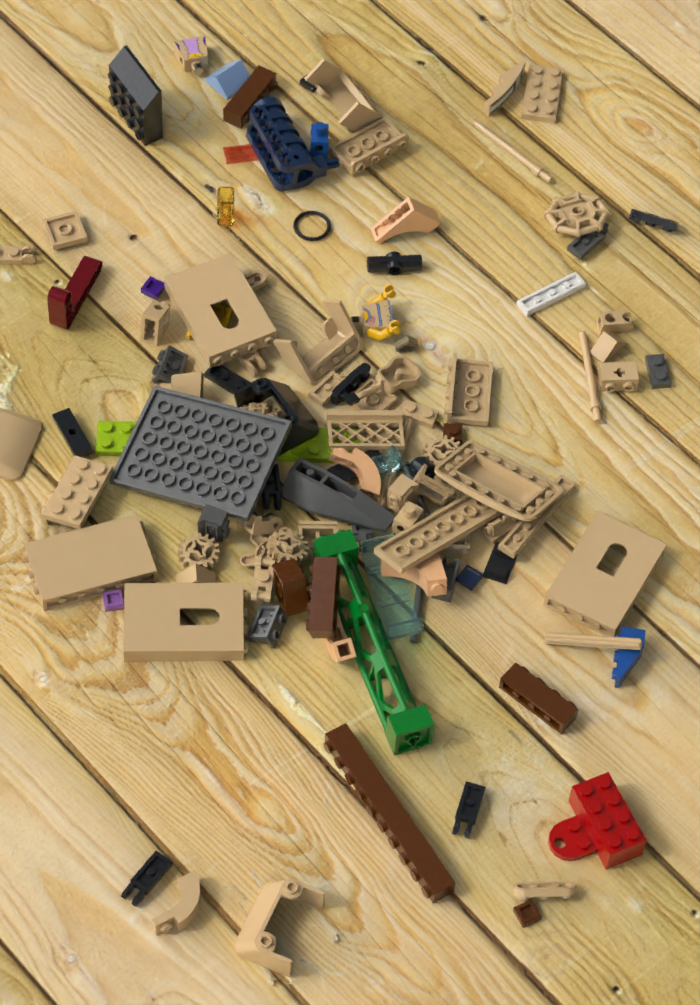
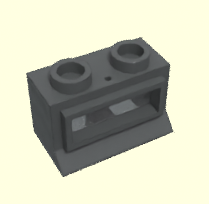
[197,504,230,542]

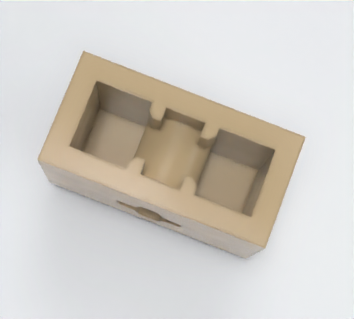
[597,362,639,392]

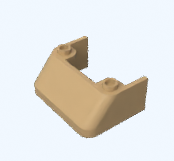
[304,59,383,132]
[273,300,363,385]
[235,879,325,978]

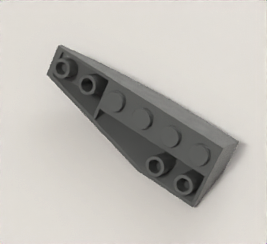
[281,458,395,532]

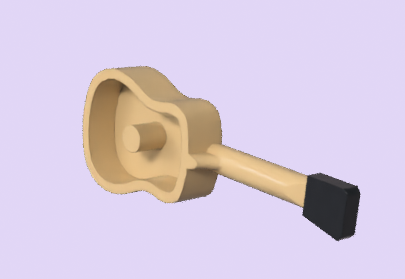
[343,356,421,406]

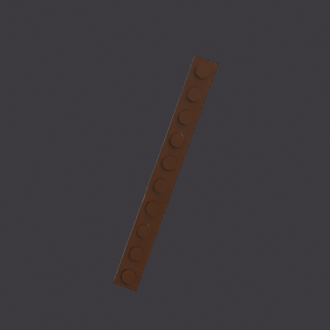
[323,723,456,903]

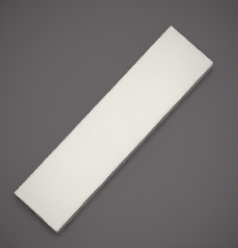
[516,272,586,317]

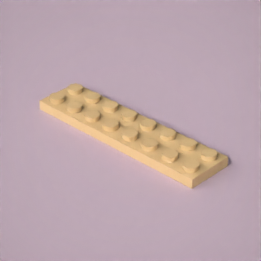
[374,495,502,574]

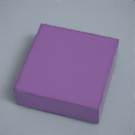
[102,589,124,612]

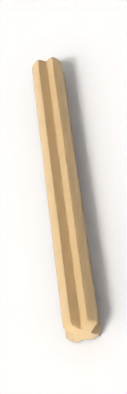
[376,417,414,508]

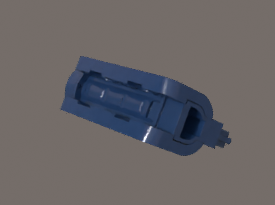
[246,97,340,191]

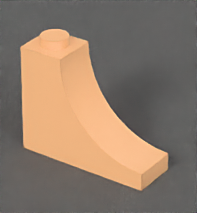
[370,197,441,244]
[381,552,447,597]

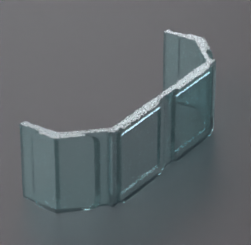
[361,533,424,640]

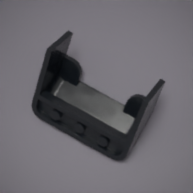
[233,378,319,456]

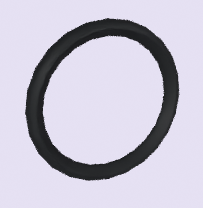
[293,211,331,241]

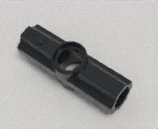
[367,251,422,276]

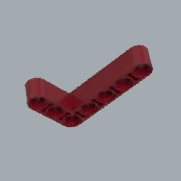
[47,256,103,330]

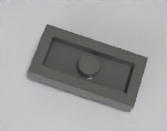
[645,354,671,389]

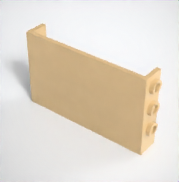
[22,514,157,611]

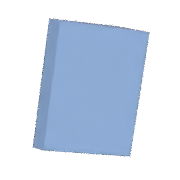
[204,60,250,100]

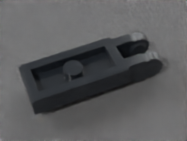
[331,363,371,406]
[261,464,282,511]
[452,781,486,839]
[121,851,173,907]

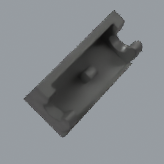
[432,557,461,603]

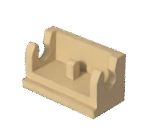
[298,521,337,549]

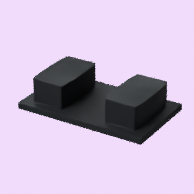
[483,542,518,584]

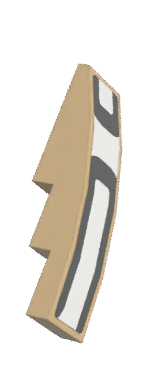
[484,60,526,117]

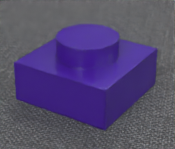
[141,276,165,300]

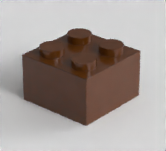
[272,559,311,616]

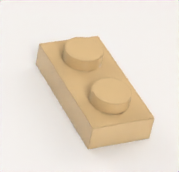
[308,370,344,407]
[399,399,439,429]

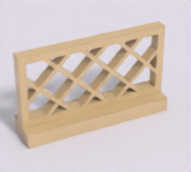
[326,410,405,450]

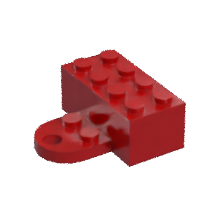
[548,772,647,869]

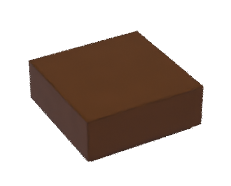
[513,899,542,928]

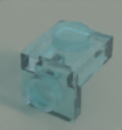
[371,445,402,475]

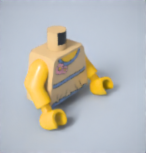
[351,284,401,341]

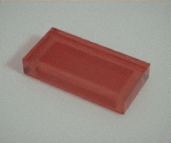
[223,144,258,164]

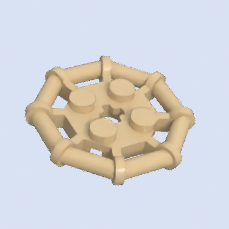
[544,191,611,238]

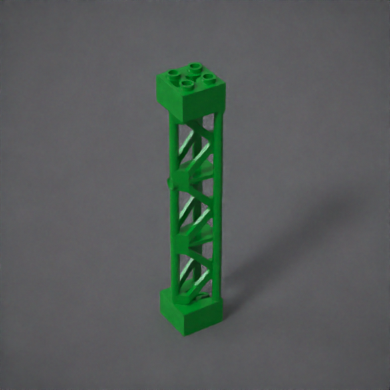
[313,529,434,755]

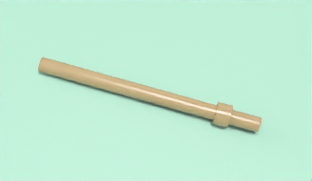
[473,120,553,183]
[579,331,602,423]

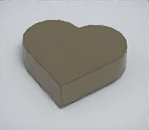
[394,335,419,353]

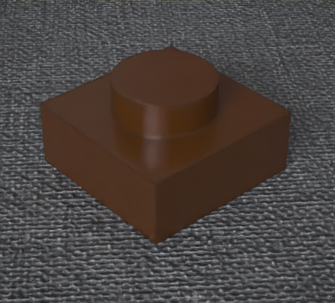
[443,423,463,444]

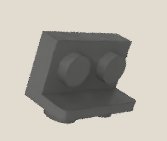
[151,345,189,383]
[247,605,288,648]

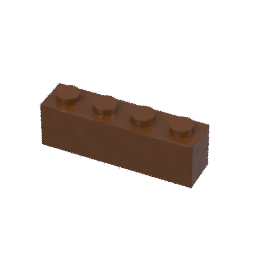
[223,65,278,129]
[306,557,341,638]
[499,663,578,735]

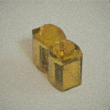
[217,187,235,227]

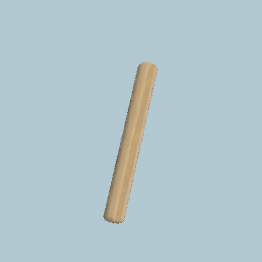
[545,632,642,650]

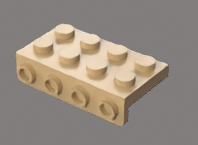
[329,117,409,175]
[444,353,493,426]
[41,456,114,529]

